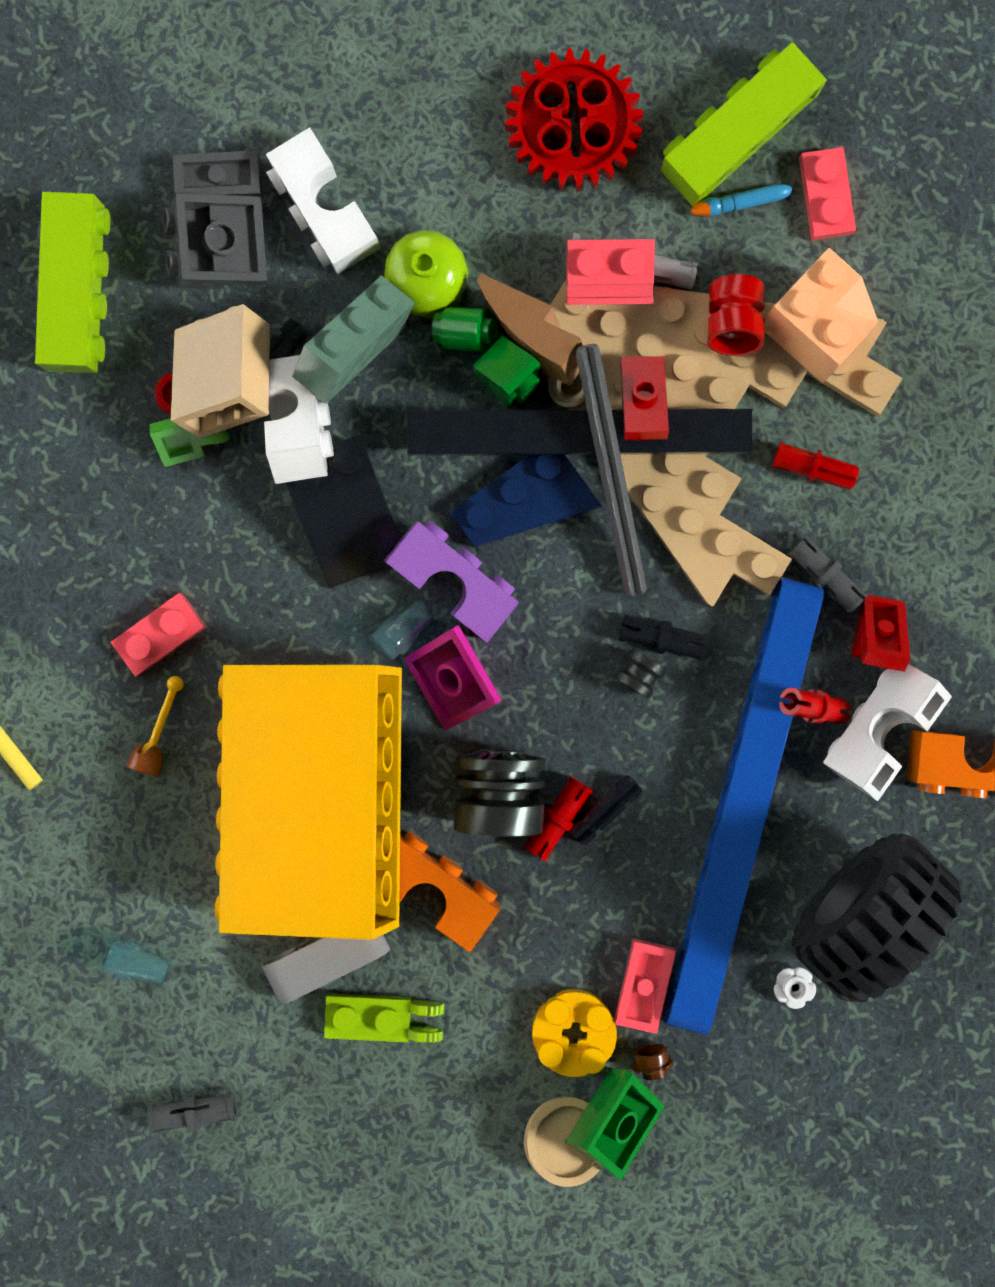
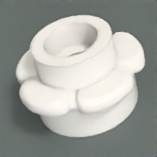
[774,967,816,1009]

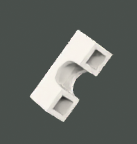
[266,128,380,275]
[264,355,334,484]
[823,664,952,801]

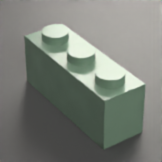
[292,275,415,404]

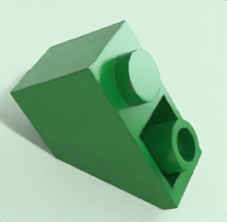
[472,336,540,409]

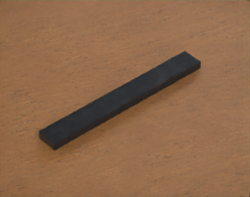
[407,409,752,456]

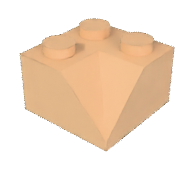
[764,248,879,384]

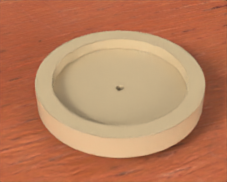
[524,1096,602,1187]

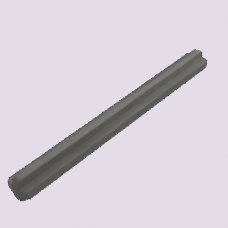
[575,344,647,596]

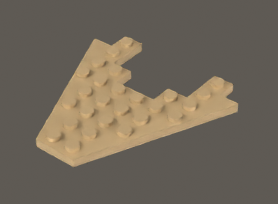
[540,280,903,607]

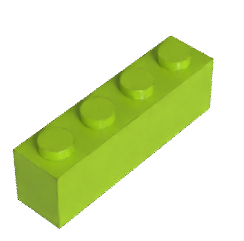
[660,42,827,206]
[35,192,111,373]

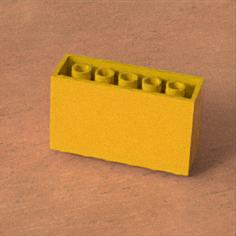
[214,665,402,940]

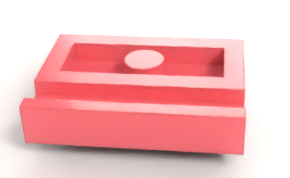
[566,239,655,305]

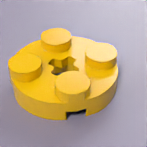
[532,989,617,1077]

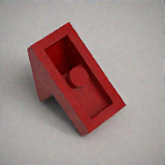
[851,594,910,672]

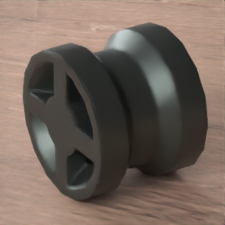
[614,649,667,699]

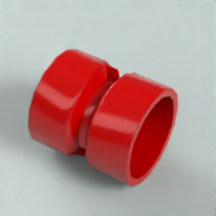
[707,274,766,356]

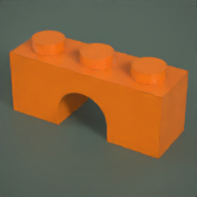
[906,729,995,798]
[399,831,500,952]

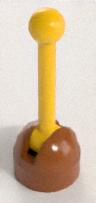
[126,676,184,777]

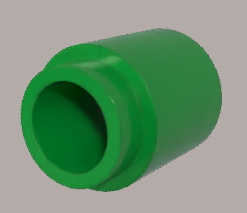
[432,307,498,353]

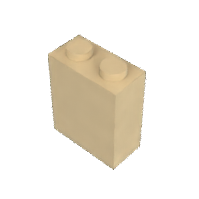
[171,304,270,438]

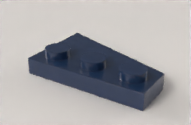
[450,455,602,547]

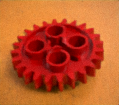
[505,48,643,193]

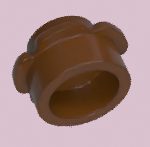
[632,1043,674,1080]

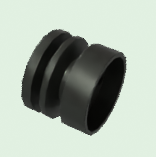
[454,749,545,836]

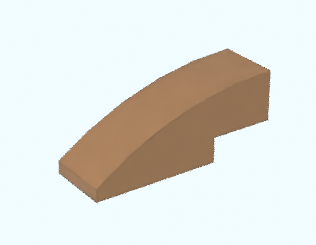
[477,274,583,386]

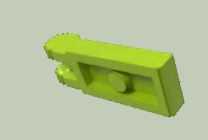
[324,993,444,1043]

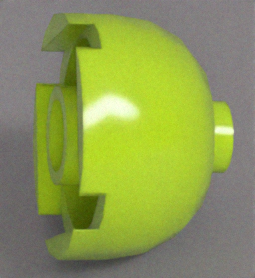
[384,230,469,319]

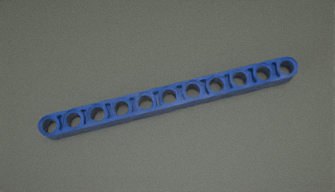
[664,577,824,1035]

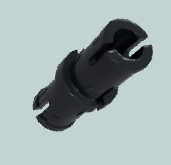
[618,614,708,661]

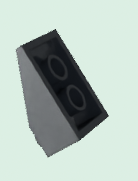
[285,435,401,588]

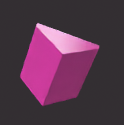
[403,625,502,731]

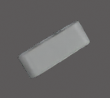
[261,935,390,1005]

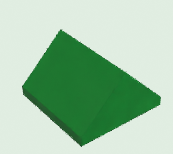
[565,1068,665,1181]

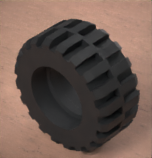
[792,833,962,1003]

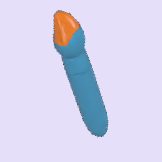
[691,184,792,217]

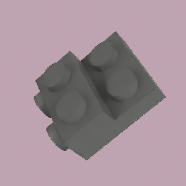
[163,193,267,289]

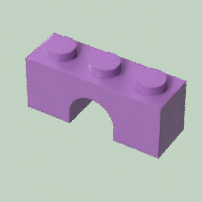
[384,520,519,642]

